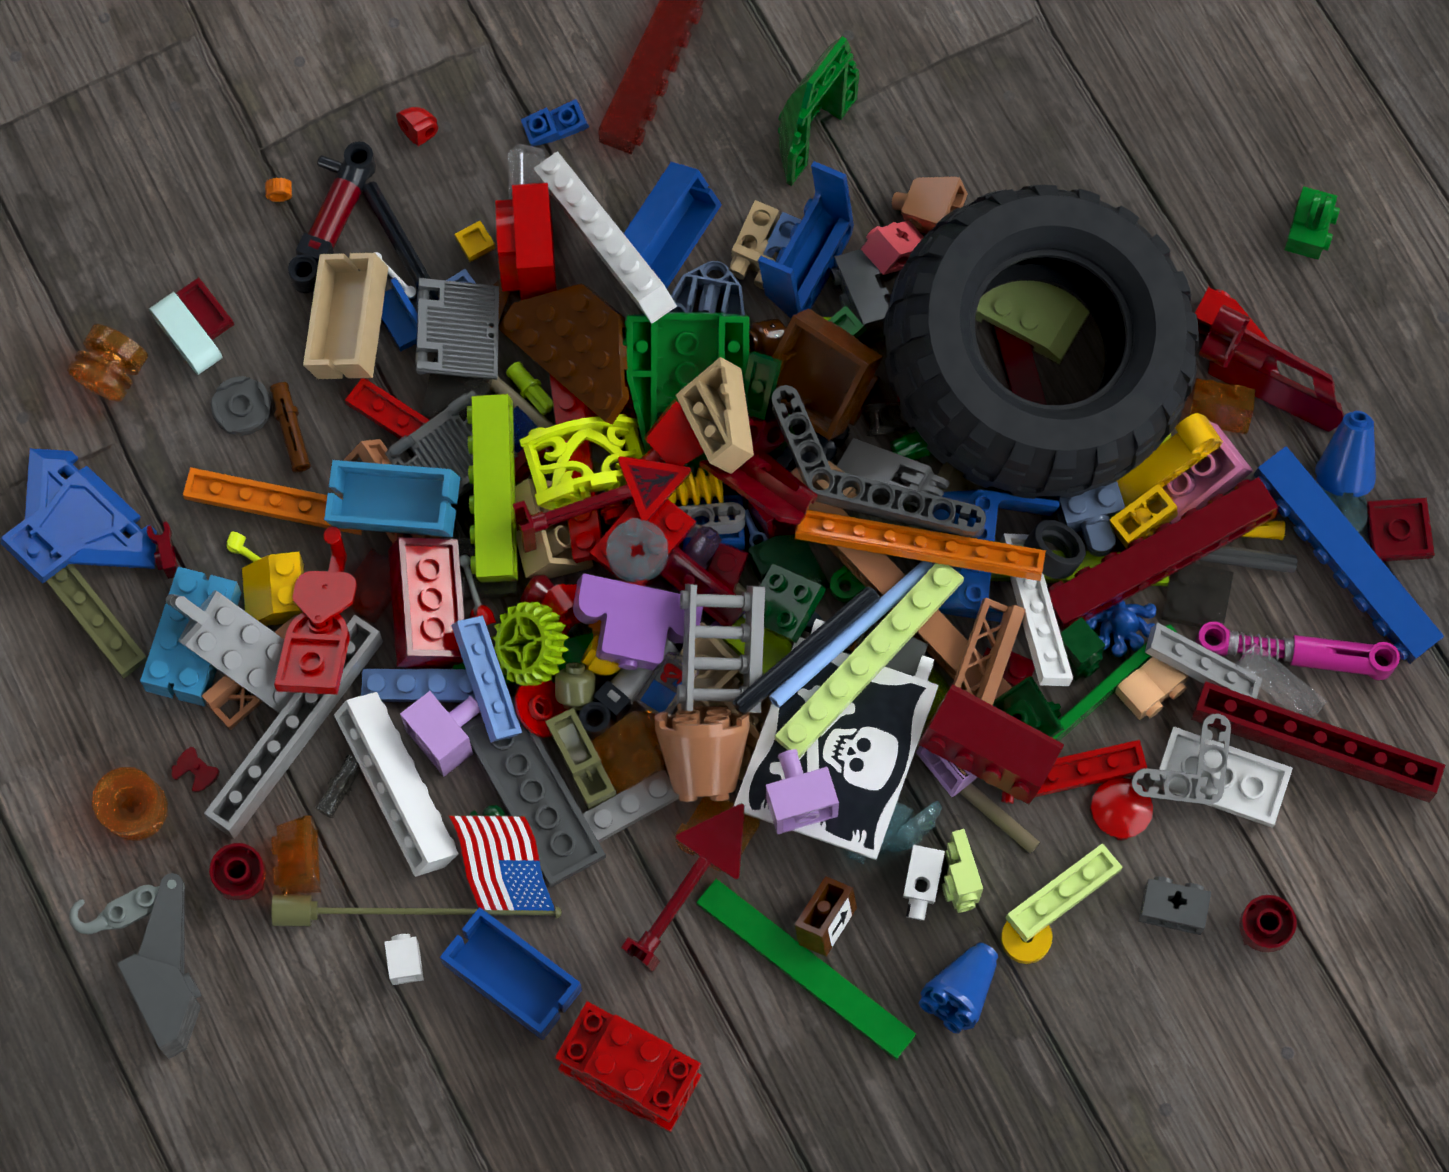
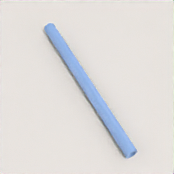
[769,561,934,708]

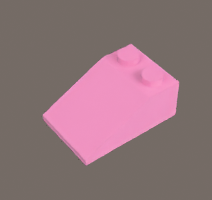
[1163,421,1253,524]

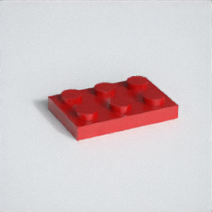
[589,499,696,586]

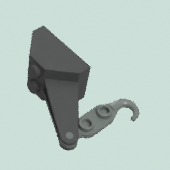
[69,873,202,1059]

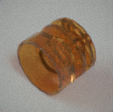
[67,324,148,402]
[92,767,168,841]

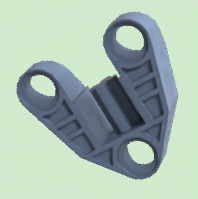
[669,261,745,315]

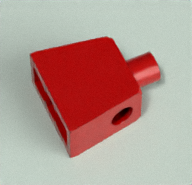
[640,399,704,466]

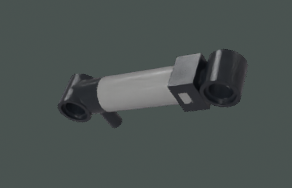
[579,615,702,740]

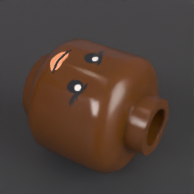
[749,318,787,357]

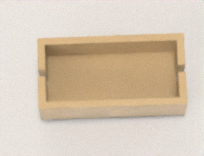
[303,253,389,379]

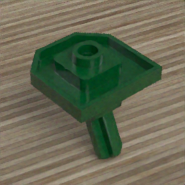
[992,676,1064,737]

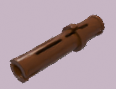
[270,382,311,472]

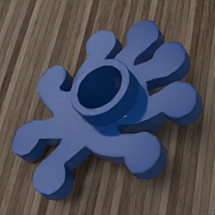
[1086,601,1156,657]

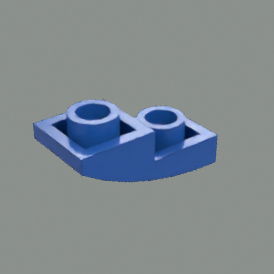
[521,99,589,146]

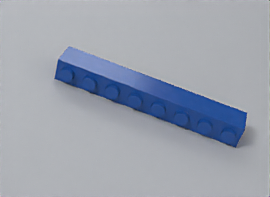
[1253,446,1444,664]

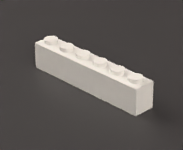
[334,692,459,877]

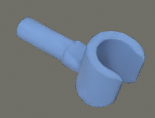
[745,509,768,553]

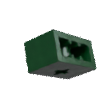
[1060,617,1105,681]

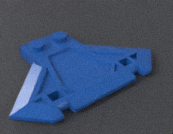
[0,448,157,584]

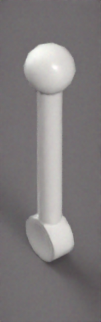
[374,252,417,299]

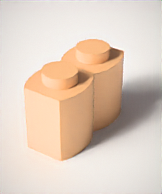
[1115,657,1189,720]

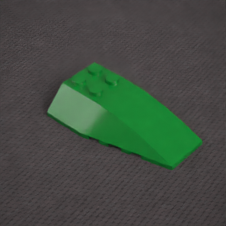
[778,36,859,186]
[627,312,749,477]

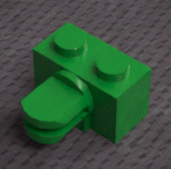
[1284,186,1340,260]

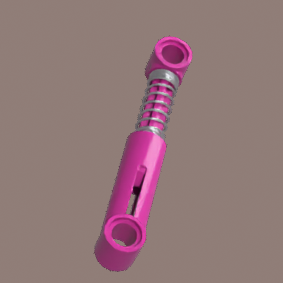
[1195,622,1400,680]

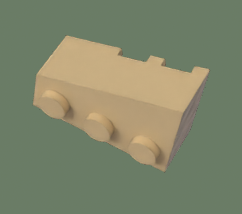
[676,357,754,474]

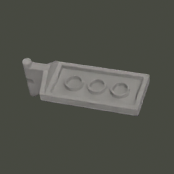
[166,590,295,713]

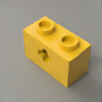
[1109,483,1178,549]

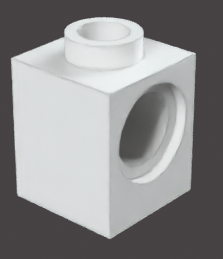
[385,934,424,985]

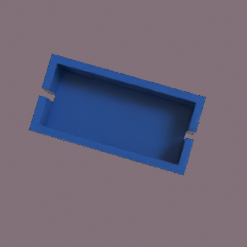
[624,162,722,289]
[440,907,582,1041]

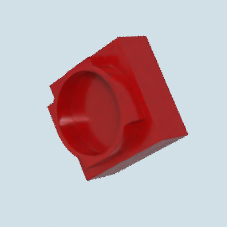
[495,183,557,300]

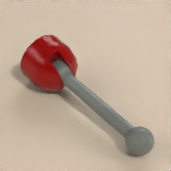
[459,555,496,625]

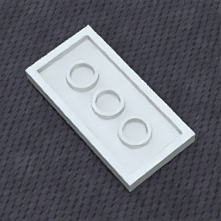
[1153,727,1293,828]

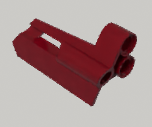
[1198,305,1344,432]
[699,416,818,524]

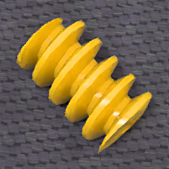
[668,467,724,506]

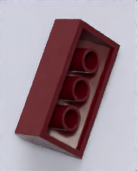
[918,684,1064,804]

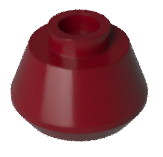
[520,574,554,604]

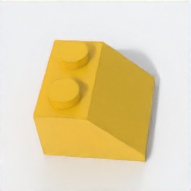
[242,552,304,626]

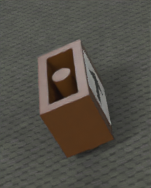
[794,876,857,957]

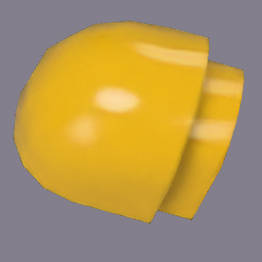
[581,635,621,675]

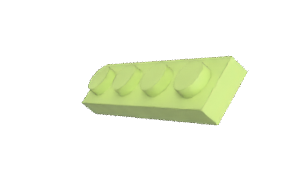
[1005,843,1123,942]

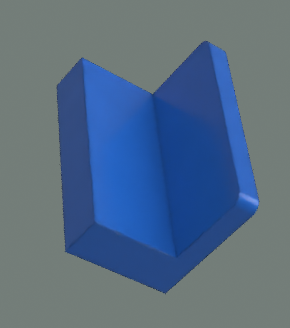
[381,277,417,352]

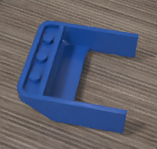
[758,161,854,318]
[930,490,1060,625]

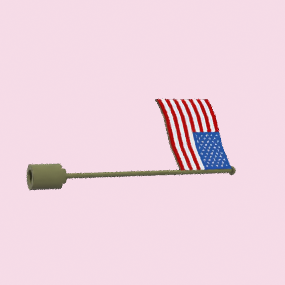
[272,815,562,927]

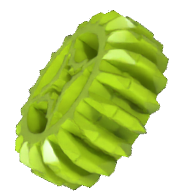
[490,602,569,686]

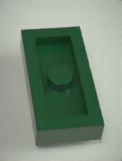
[743,351,782,420]

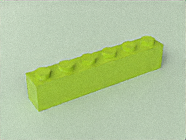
[467,394,518,583]

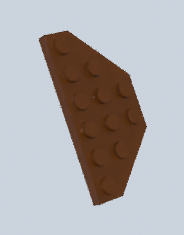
[498,283,629,425]

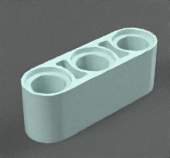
[148,292,223,375]

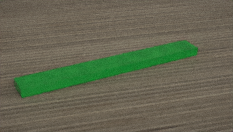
[696,878,916,1061]

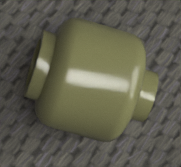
[555,662,595,711]

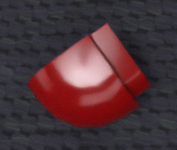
[396,107,438,146]

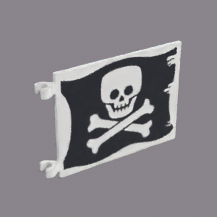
[733,619,939,860]

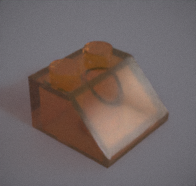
[271,815,321,895]

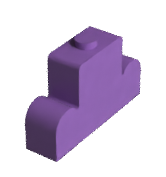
[573,573,703,670]

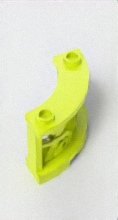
[519,414,645,510]

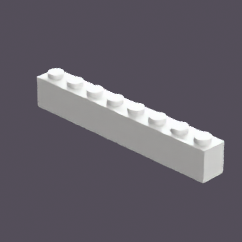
[534,151,677,323]

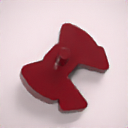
[172,747,220,792]

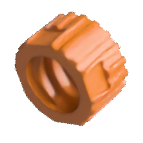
[265,178,292,202]

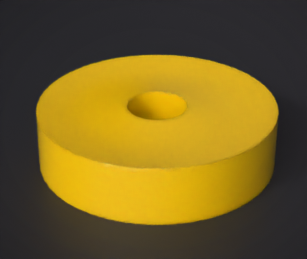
[1001,921,1052,964]

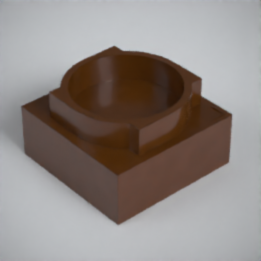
[773,308,883,440]

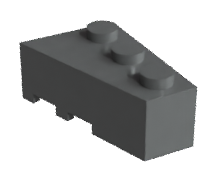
[830,249,889,346]

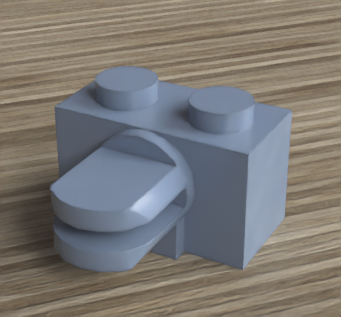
[1056,481,1125,557]

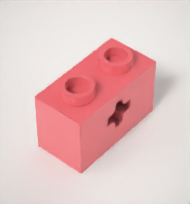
[861,220,924,275]

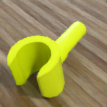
[227,531,261,562]

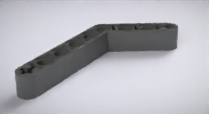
[772,385,986,538]

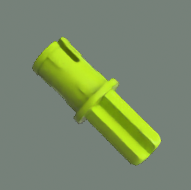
[506,361,554,415]

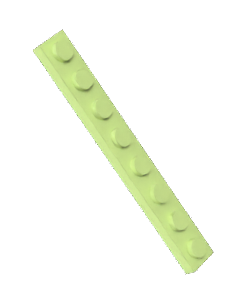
[775,563,964,758]

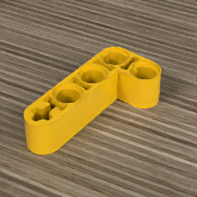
[1117,413,1223,507]

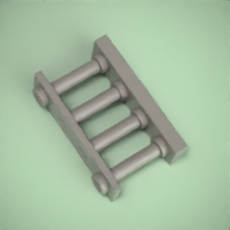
[676,584,765,713]

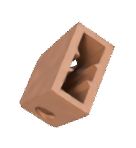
[892,177,968,234]

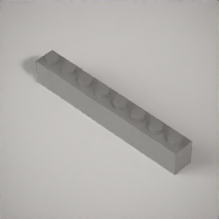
[204,615,383,839]

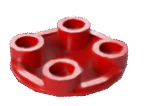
[1090,778,1153,841]

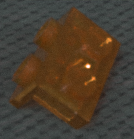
[1189,378,1255,434]

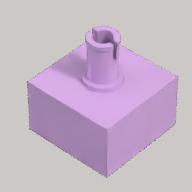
[400,691,481,777]
[766,749,839,835]

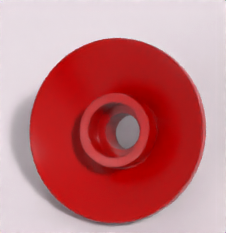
[515,680,567,737]

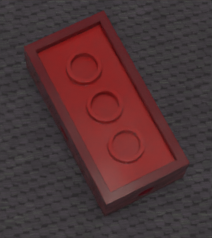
[388,537,464,668]

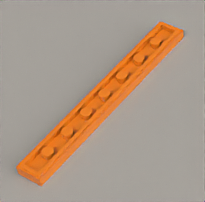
[795,510,1046,581]

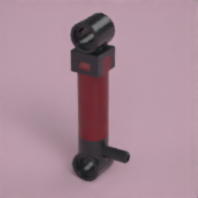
[288,141,376,294]

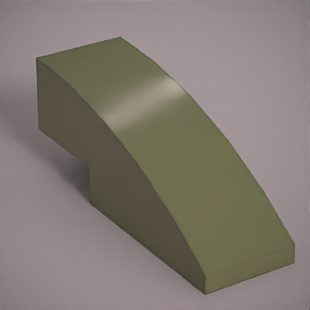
[545,708,616,811]

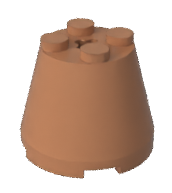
[655,706,750,802]

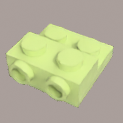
[942,829,983,913]

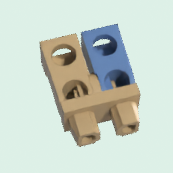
[729,200,801,290]

